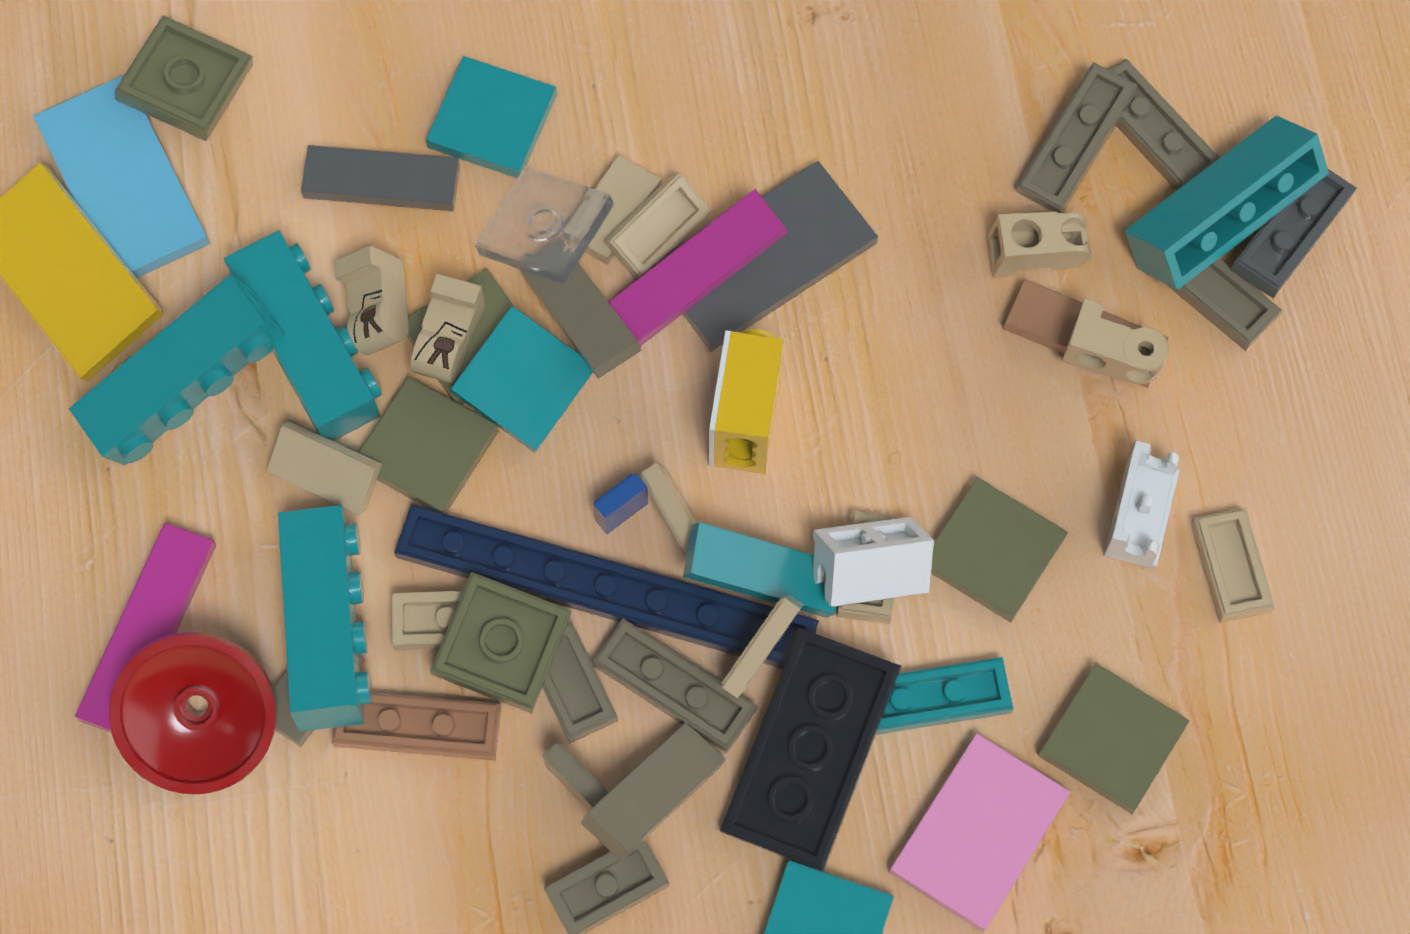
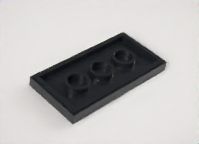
[720,627,901,872]

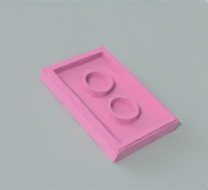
[889,733,1070,933]

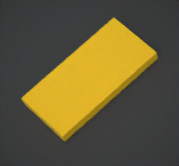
[0,162,165,382]

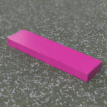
[609,189,788,347]
[75,522,216,733]

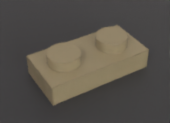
[544,840,669,934]

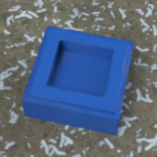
[593,473,648,534]

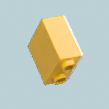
[709,329,784,474]

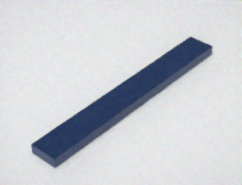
[394,504,819,669]

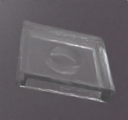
[475,166,614,285]

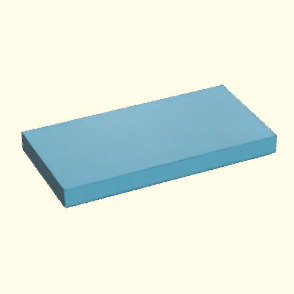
[33,75,210,278]

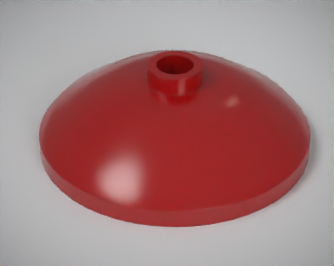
[109,632,277,795]

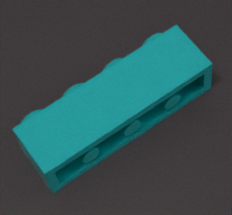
[1124,115,1329,290]
[224,230,382,441]
[68,275,285,465]
[278,505,372,732]

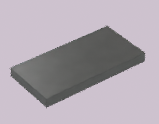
[652,161,878,352]

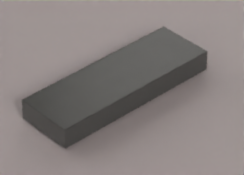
[301,145,460,211]
[1231,169,1357,299]

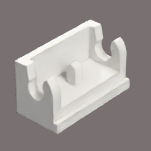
[1104,441,1180,569]
[813,517,934,607]

